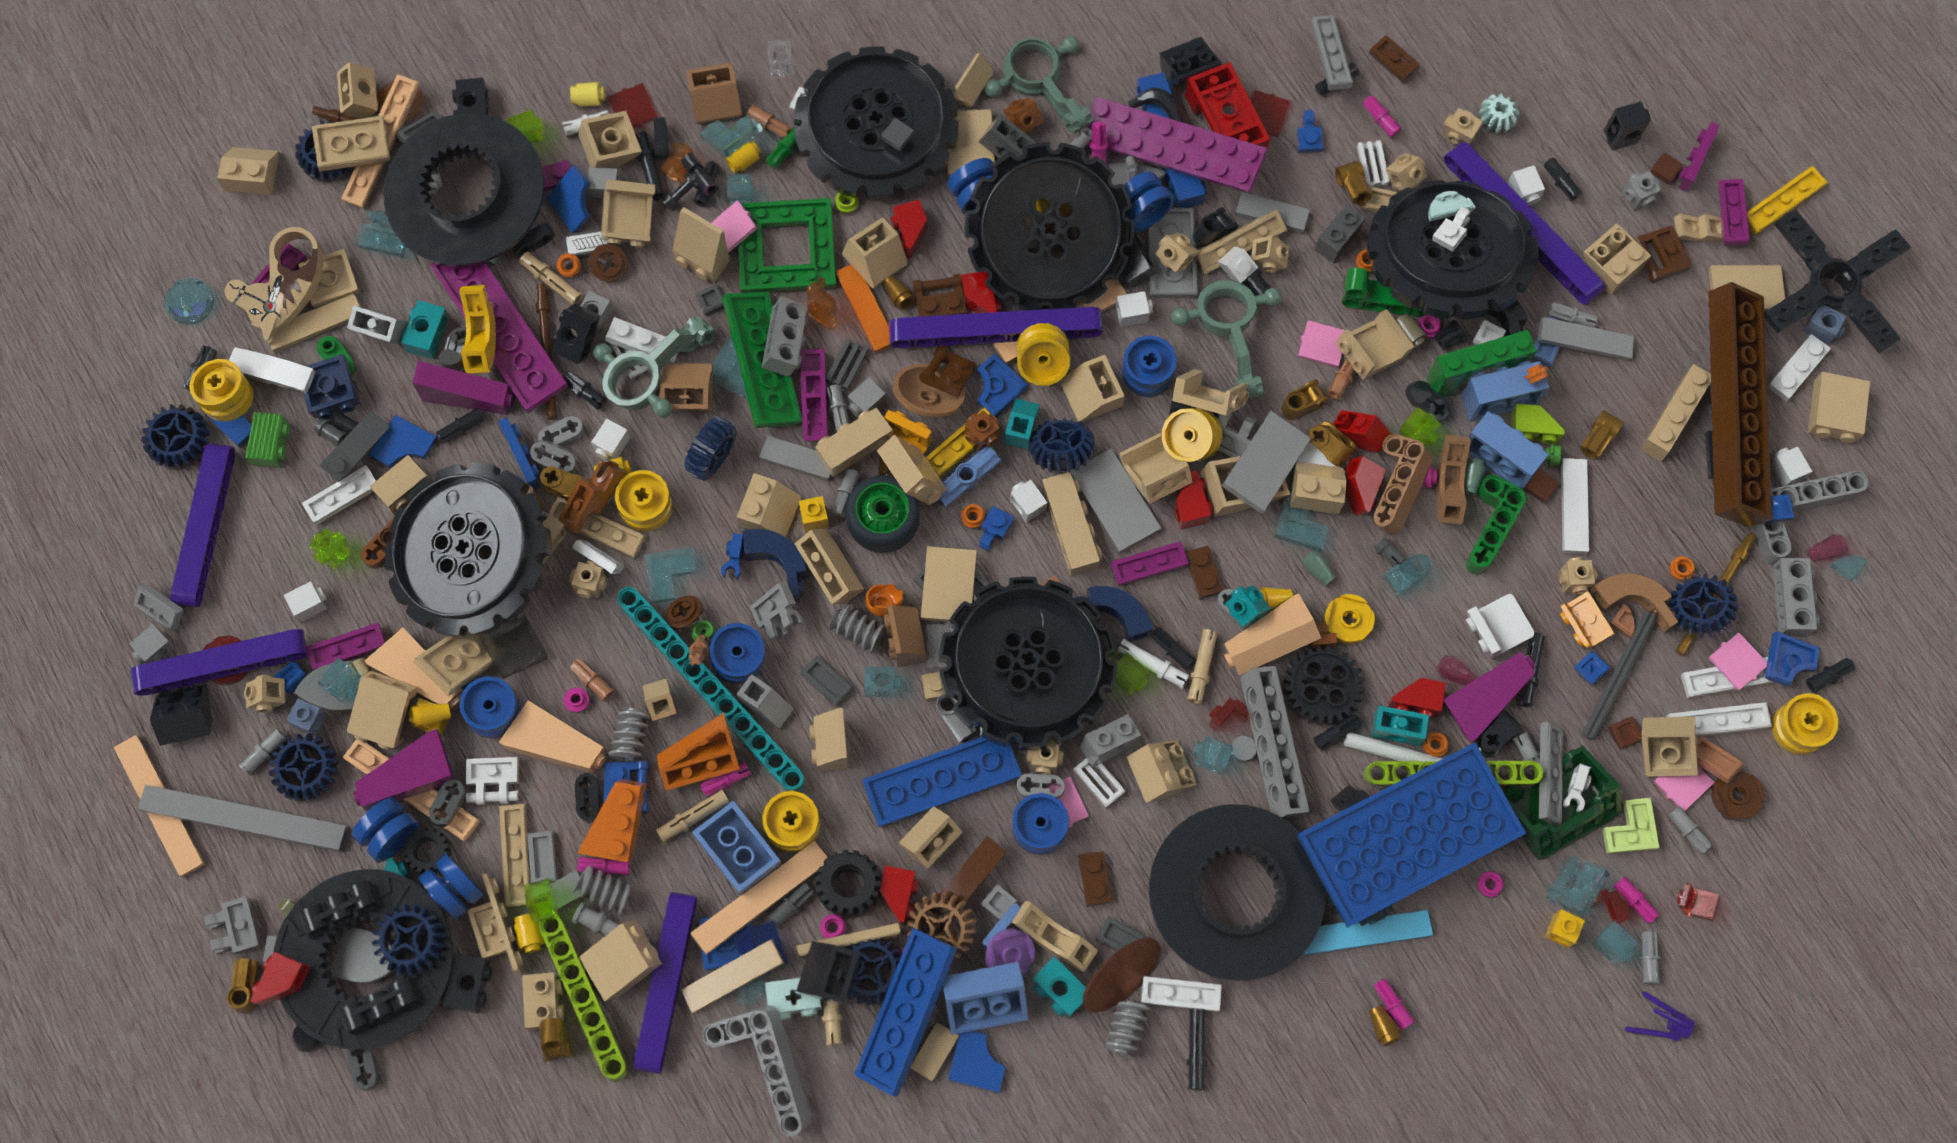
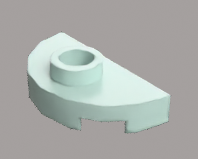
[1428,191,1475,222]

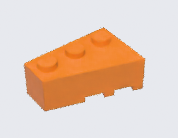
[657,713,740,791]
[577,779,646,862]

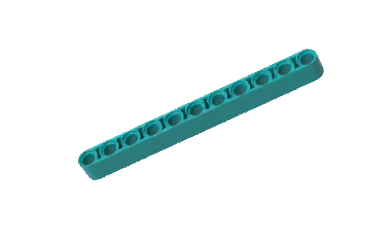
[617,587,805,793]

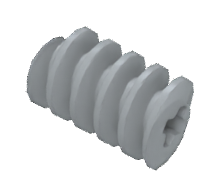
[829,604,885,654]
[608,707,651,762]
[572,865,630,915]
[1105,1000,1151,1059]

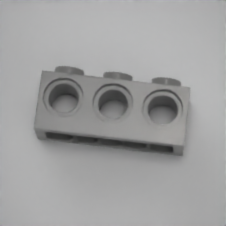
[762,296,809,377]
[1773,558,1819,636]

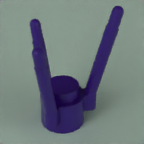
[1624,991,1694,1041]

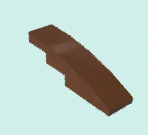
[924,836,1007,933]

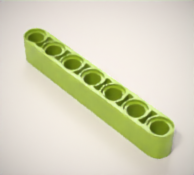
[1363,761,1543,786]
[539,913,628,1082]

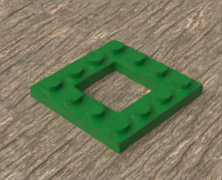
[738,198,836,293]

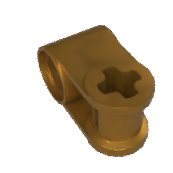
[1281,379,1330,420]
[1308,421,1357,467]
[540,466,583,500]
[539,1017,572,1062]

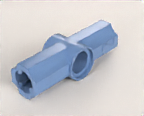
[938,446,1001,508]

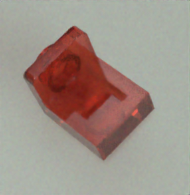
[1209,698,1249,731]
[1677,883,1721,921]
[1588,889,1631,926]

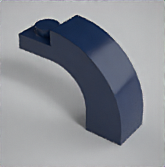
[743,529,808,603]
[1074,586,1153,642]

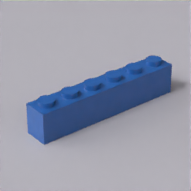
[1136,72,1207,208]

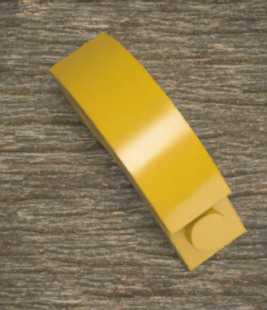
[459,285,496,374]

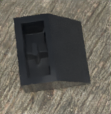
[1159,37,1221,87]
[150,684,213,746]
[796,941,862,1007]

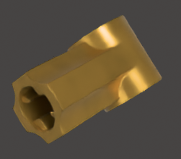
[1335,161,1372,206]
[1580,410,1624,460]
[227,958,259,1014]

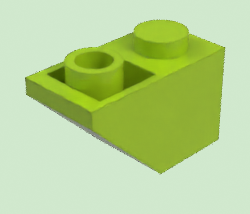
[1511,404,1565,445]

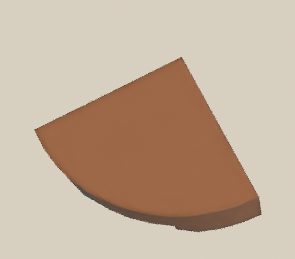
[1610,604,1635,639]

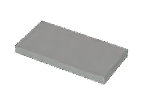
[1147,208,1198,298]
[1221,411,1311,514]
[1070,449,1161,554]

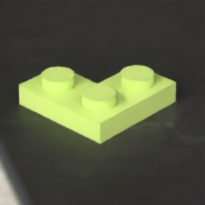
[1602,798,1659,854]

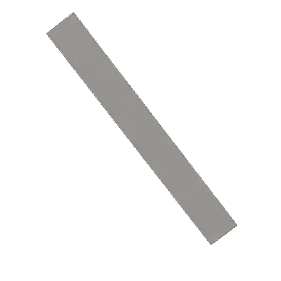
[138,785,347,852]

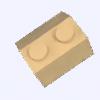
[578,111,642,168]
[217,147,280,195]
[1290,461,1346,514]
[737,473,802,538]
[809,708,849,772]
[1642,716,1698,776]

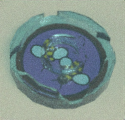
[164,278,214,325]

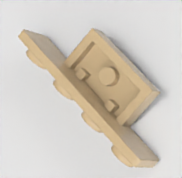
[467,873,524,975]

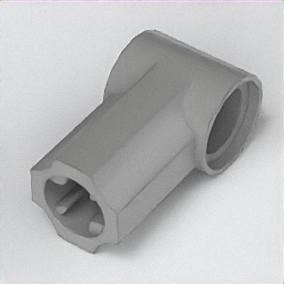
[936,693,977,743]

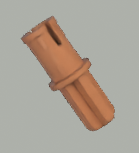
[747,105,791,139]
[1327,359,1355,400]
[688,635,711,666]
[570,658,615,702]

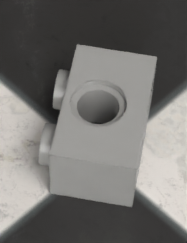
[347,305,408,345]
[1080,715,1141,768]

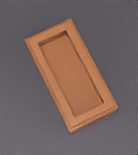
[1697,735,1743,784]

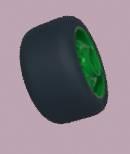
[845,475,920,553]

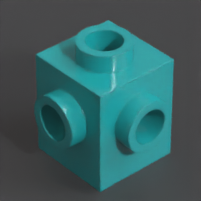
[1225,585,1271,627]

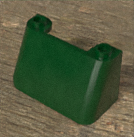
[1502,746,1621,860]

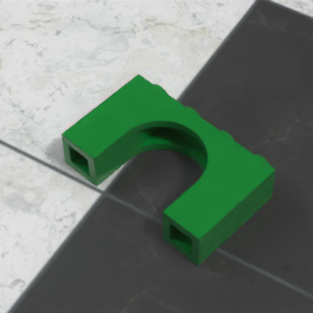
[1426,330,1537,397]

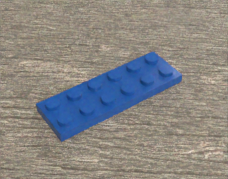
[862,737,1022,828]
[854,928,957,1097]

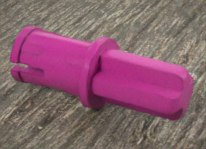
[1363,95,1402,138]
[1090,121,1108,164]
[700,761,751,796]
[577,857,630,876]
[1613,876,1659,923]
[1374,979,1415,1030]

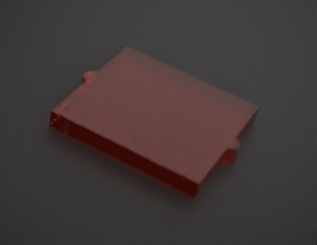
[607,83,657,128]
[1250,90,1290,137]

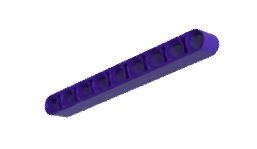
[1443,142,1605,305]
[889,307,1103,349]

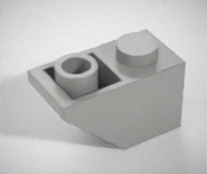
[737,674,794,729]

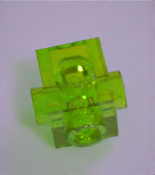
[1399,407,1441,446]
[309,528,351,569]

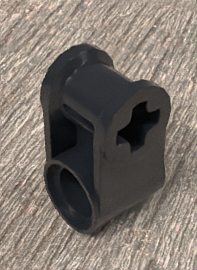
[1193,207,1239,247]
[1477,710,1524,758]

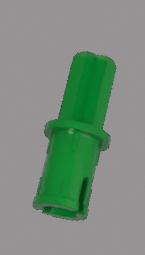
[766,128,797,169]

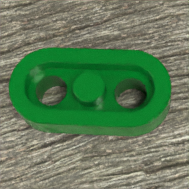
[317,336,355,376]

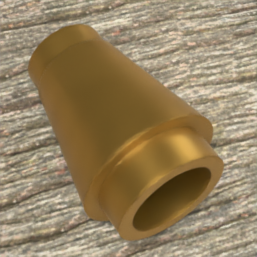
[883,275,915,310]
[1368,1005,1402,1047]

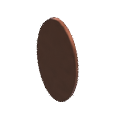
[1082,938,1160,1013]

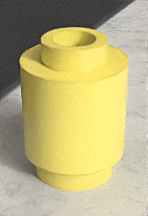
[570,82,606,107]

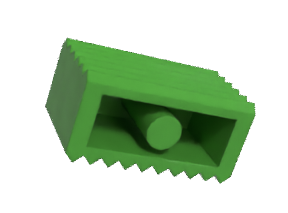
[245,412,291,467]

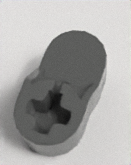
[439,327,466,371]

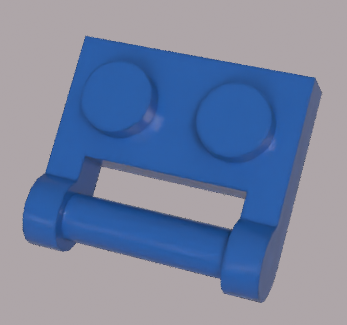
[604,761,651,814]

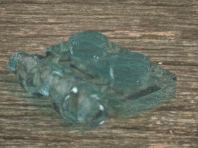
[355,210,406,258]
[1546,856,1610,917]

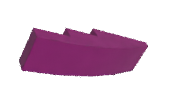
[800,349,828,442]

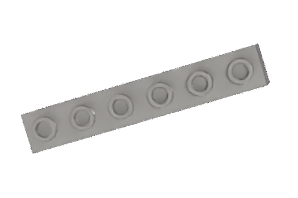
[1240,666,1309,821]

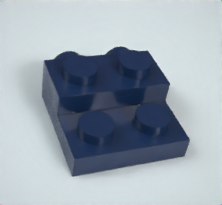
[303,354,361,420]

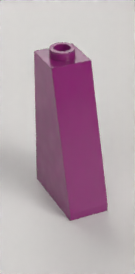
[412,361,515,415]
[1443,652,1536,744]
[353,729,455,812]

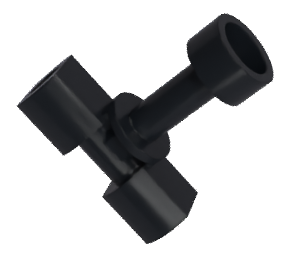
[661,152,719,212]

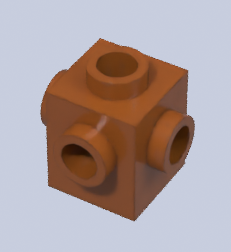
[1003,97,1044,134]
[964,410,1000,451]

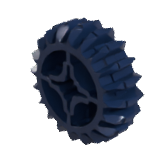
[295,120,352,182]
[141,404,210,469]
[684,416,737,481]
[1029,417,1095,474]
[1669,573,1739,639]
[268,733,339,802]
[372,904,445,976]
[849,938,901,1006]

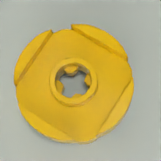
[1324,594,1375,644]

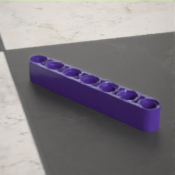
[171,444,235,607]
[130,629,308,696]
[634,892,697,1074]

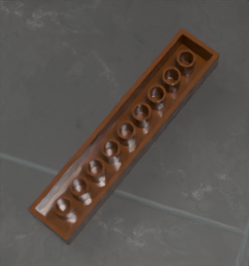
[1708,282,1772,527]

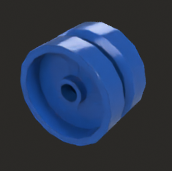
[947,158,994,215]
[1124,171,1175,232]
[1122,335,1177,397]
[709,623,765,684]
[459,676,521,739]
[1012,793,1069,855]
[351,797,420,863]
[418,854,484,920]

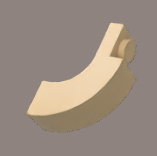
[1012,901,1098,972]

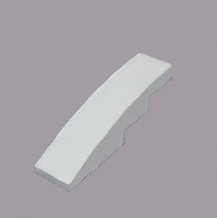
[229,347,316,394]

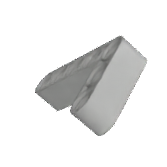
[1752,471,1869,564]
[702,1005,812,1137]

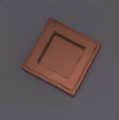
[1650,152,1683,185]
[1524,469,1559,503]
[1608,716,1642,750]

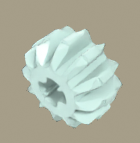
[1479,93,1520,134]

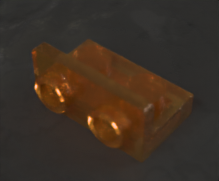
[806,277,836,330]

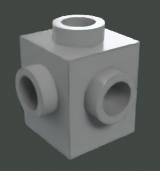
[1622,171,1661,211]

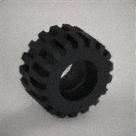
[816,850,881,919]

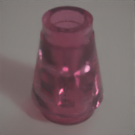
[1808,534,1848,562]
[1436,655,1475,686]

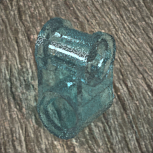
[1382,554,1431,597]

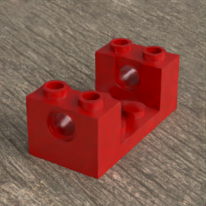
[1185,62,1270,150]

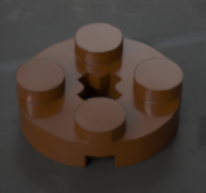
[1711,770,1765,821]

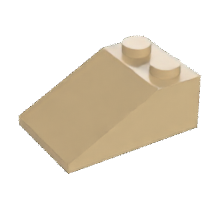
[672,207,730,283]
[1200,456,1290,517]

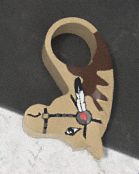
[224,227,323,344]

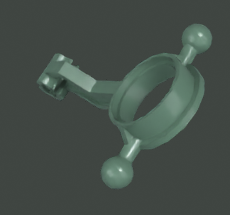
[984,36,1094,135]
[1171,280,1282,399]
[593,315,716,418]

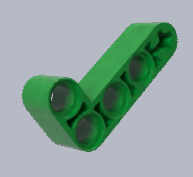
[1342,268,1426,318]
[1466,475,1526,575]

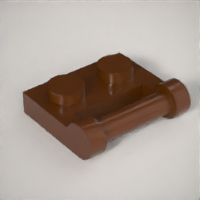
[1634,225,1692,283]
[913,274,967,317]
[919,345,976,398]

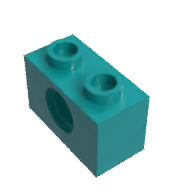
[401,300,450,359]
[1370,705,1429,746]
[1032,956,1086,1019]

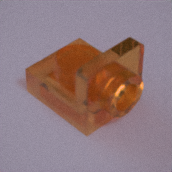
[661,141,694,184]

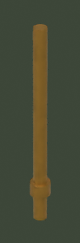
[1675,533,1756,656]

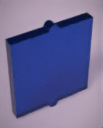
[733,920,789,974]

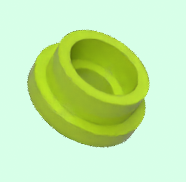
[835,192,858,213]

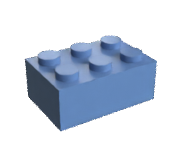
[1461,361,1549,422]
[1468,411,1549,490]
[692,801,782,896]
[942,962,1028,1035]

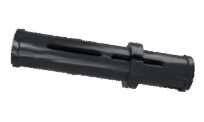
[635,131,665,201]
[1516,632,1546,707]
[1186,1009,1207,1091]

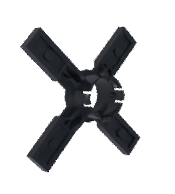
[1764,209,1911,354]

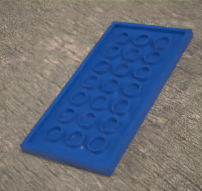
[1297,743,1526,928]

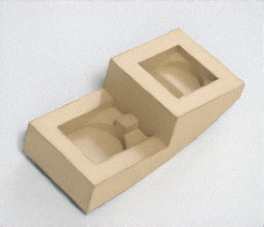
[1674,214,1723,242]

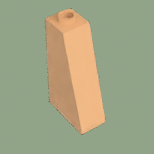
[1224,593,1321,675]
[365,627,463,711]
[499,701,607,774]

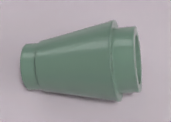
[1464,458,1487,495]
[1300,549,1336,586]

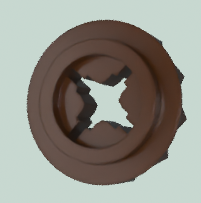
[589,244,627,282]
[665,595,703,631]

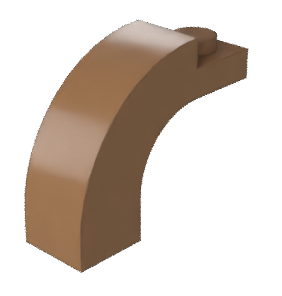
[1436,434,1471,524]
[1589,573,1678,634]

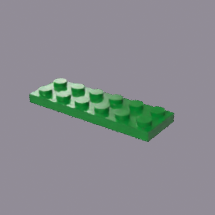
[722,292,802,428]

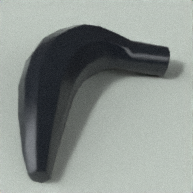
[1128,87,1184,123]

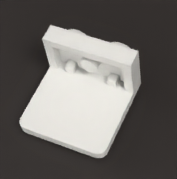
[1465,594,1534,659]

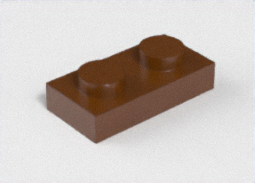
[1369,35,1420,83]
[1185,545,1223,600]
[1078,851,1112,907]

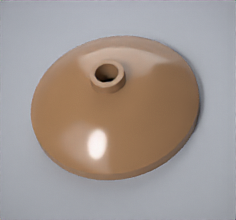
[893,364,965,418]

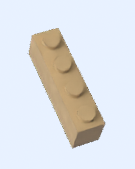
[1640,364,1711,462]
[1041,472,1102,576]

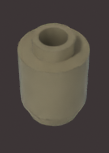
[1395,314,1427,350]

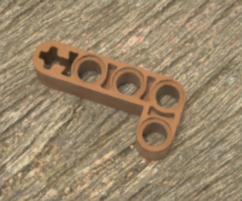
[1374,434,1433,535]

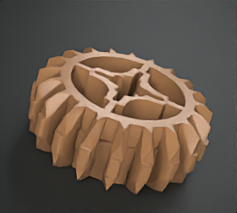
[907,892,977,959]

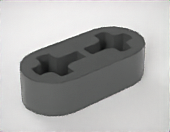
[429,779,466,827]
[347,1048,379,1091]

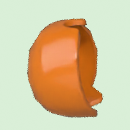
[865,583,903,618]

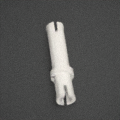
[1117,639,1190,689]

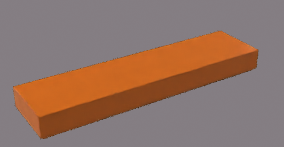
[835,265,891,354]

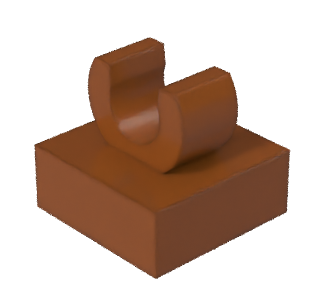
[1308,623,1337,651]

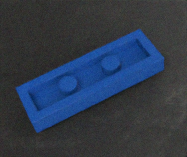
[498,417,540,490]

